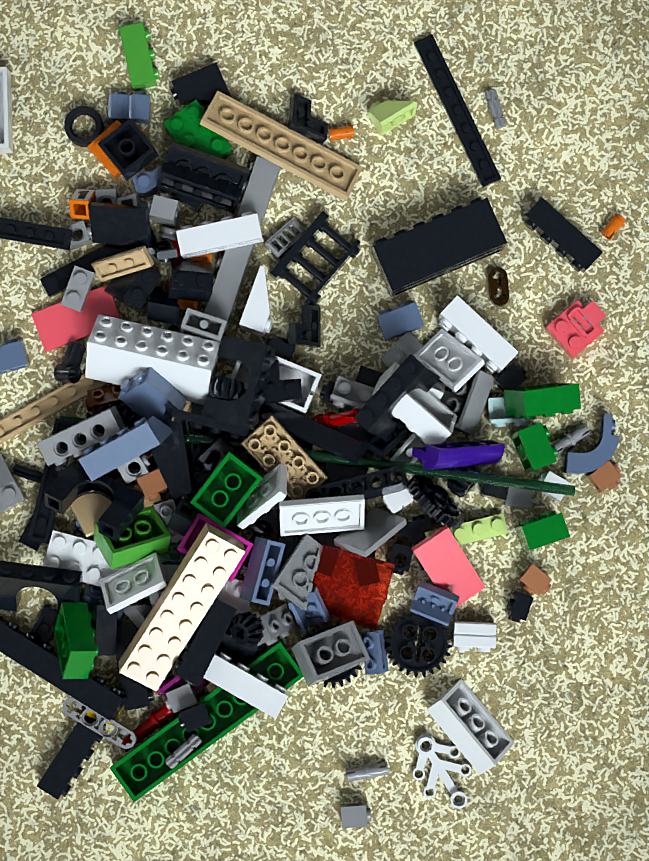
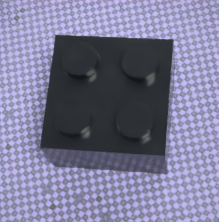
[98,118,159,181]

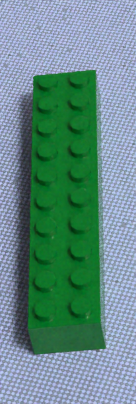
[110,641,304,802]

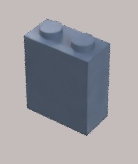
[118,367,187,422]

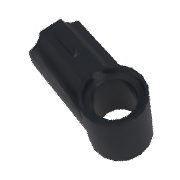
[54,341,86,384]

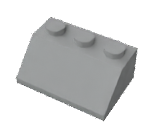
[440,370,495,436]

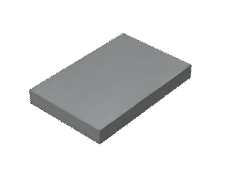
[334,507,407,557]

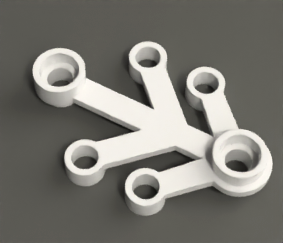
[412,734,472,809]

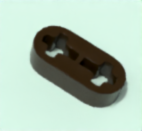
[488,267,509,307]

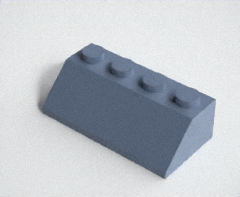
[79,416,173,481]

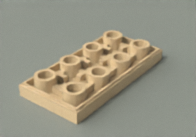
[241,415,329,500]
[70,473,162,537]

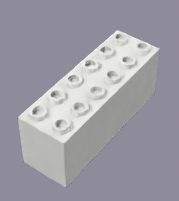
[85,314,220,405]

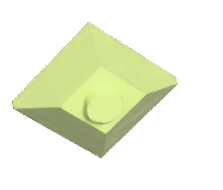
[368,100,417,136]

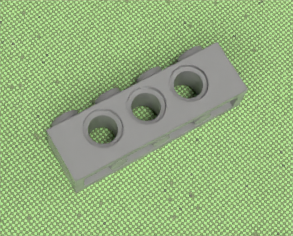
[36,406,126,466]

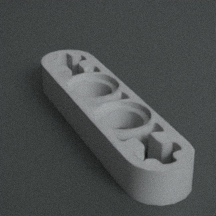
[63,697,137,749]

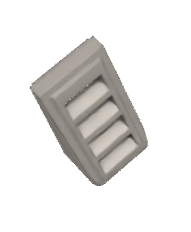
[264,217,306,260]

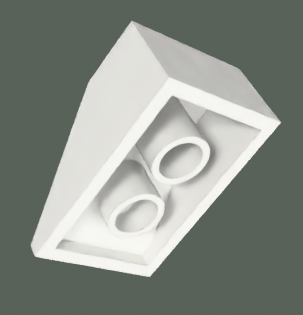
[239,266,273,337]

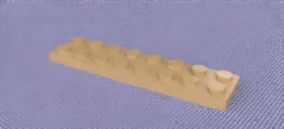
[200,91,363,201]

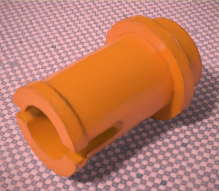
[329,123,355,142]
[600,213,626,240]

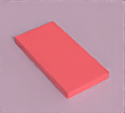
[31,285,121,353]
[411,525,485,607]

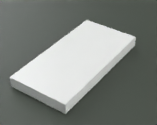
[279,494,365,536]

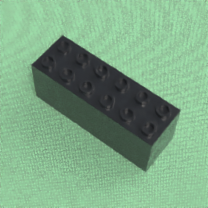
[372,197,507,297]

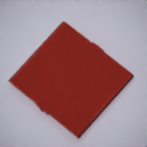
[312,545,395,630]

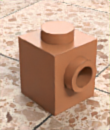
[586,461,622,493]
[133,469,168,501]
[517,563,552,596]

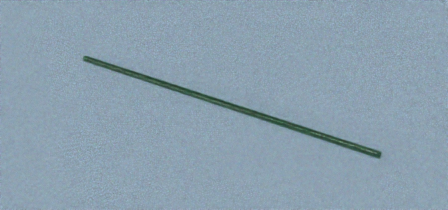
[59,415,575,496]

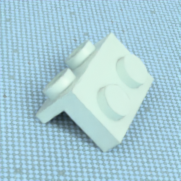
[487,397,532,427]

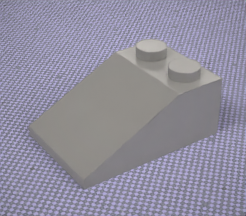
[0,451,28,515]
[291,621,370,687]

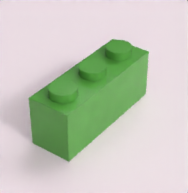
[119,22,160,91]

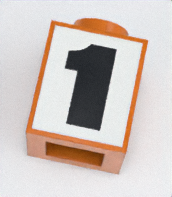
[69,189,96,220]

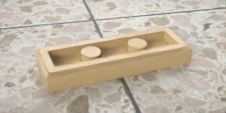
[91,246,154,282]

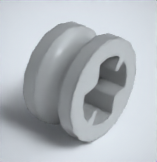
[159,227,178,242]

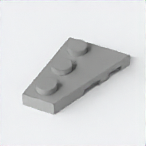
[270,534,323,611]

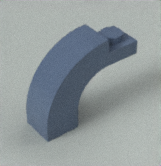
[564,414,619,474]

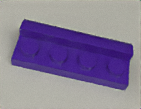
[412,440,505,470]

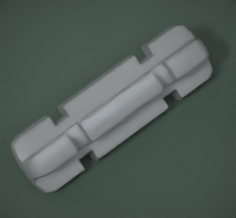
[485,89,507,129]
[165,734,202,769]

